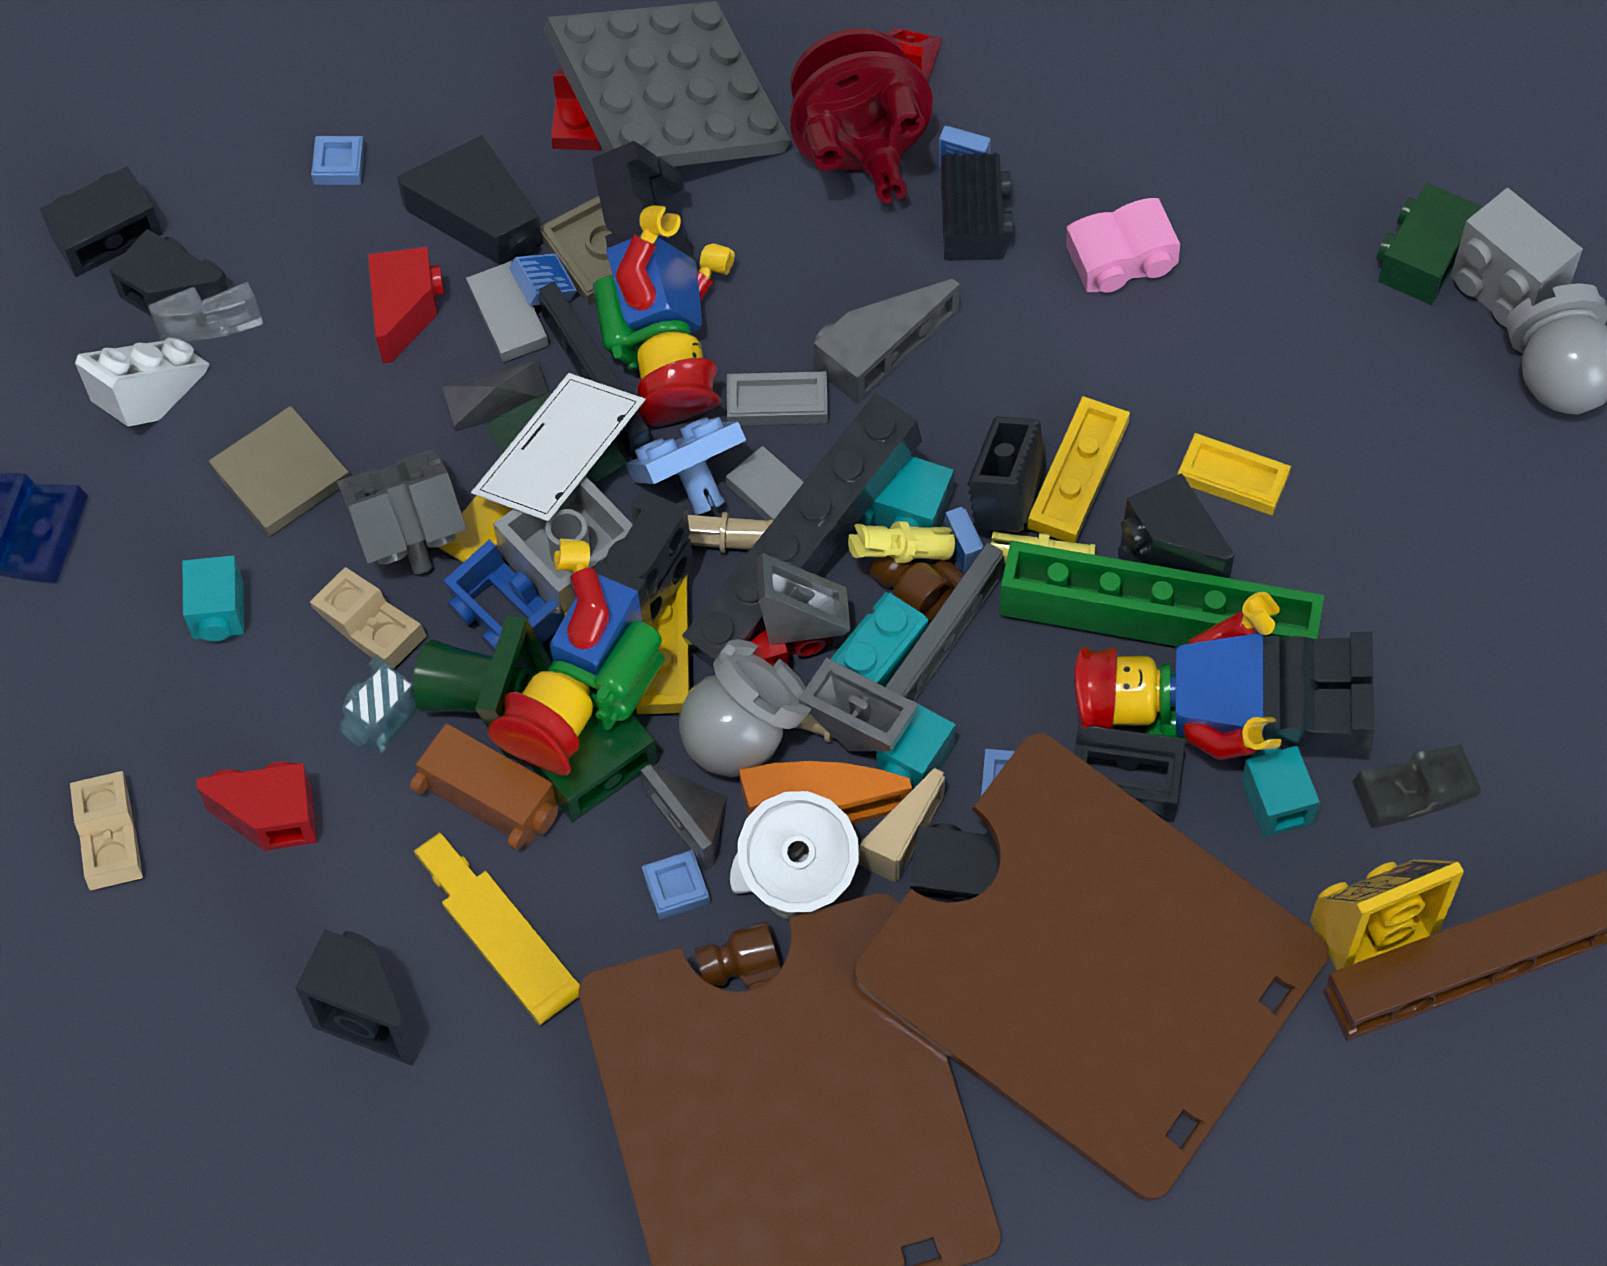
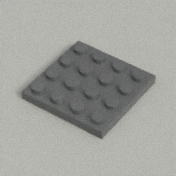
[543,1,791,167]

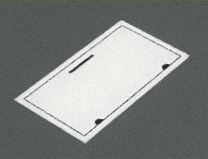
[471,373,646,521]

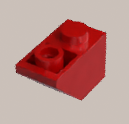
[196,761,317,851]

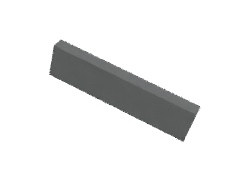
[886,542,1004,702]

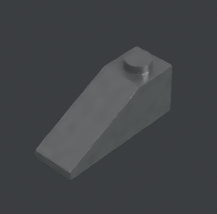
[813,279,960,404]

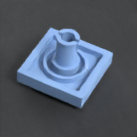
[625,417,746,515]

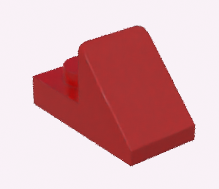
[551,67,601,151]

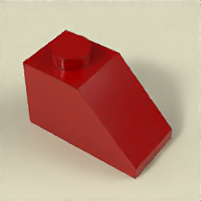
[368,247,444,364]

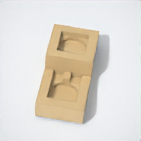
[310,567,427,671]
[70,771,143,891]

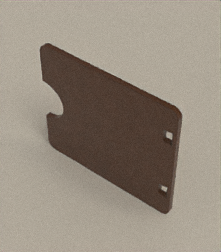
[853,733,1328,1201]
[579,893,1001,1266]

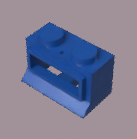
[443,539,564,652]

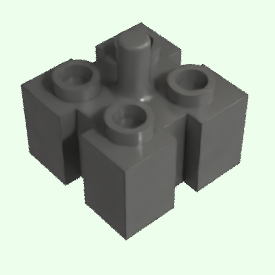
[337,448,467,574]

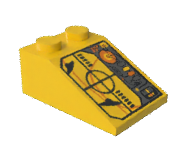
[1310,859,1464,970]

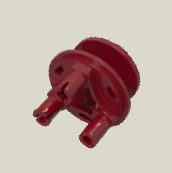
[789,28,933,203]

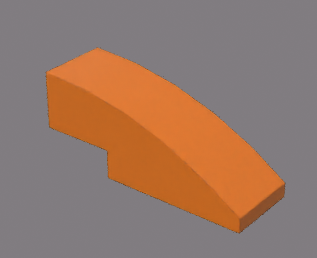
[739,761,912,825]

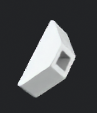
[75,338,209,426]

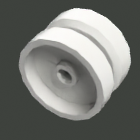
[738,791,859,912]

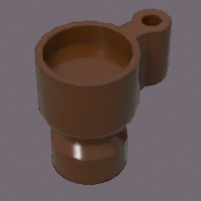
[870,555,965,622]
[694,921,781,991]

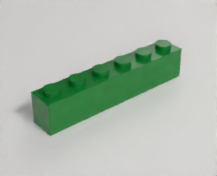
[999,540,1324,647]

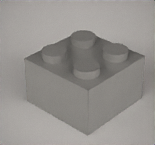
[1451,187,1583,327]
[493,476,633,617]

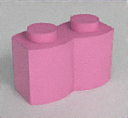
[1066,198,1180,293]

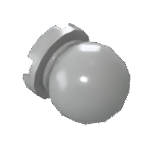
[1505,283,1607,415]
[679,639,811,778]

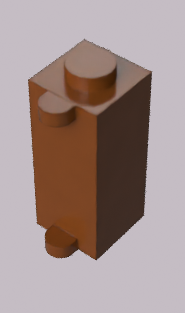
[410,723,558,850]

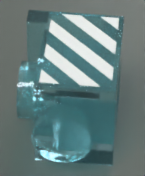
[338,656,420,753]

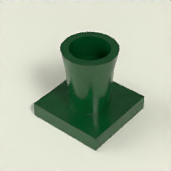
[413,615,552,760]

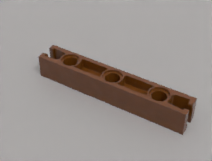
[1323,870,1607,1041]

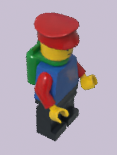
[592,141,735,427]
[487,489,694,775]
[1074,592,1374,760]

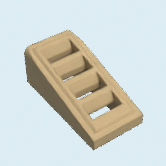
[859,768,945,883]

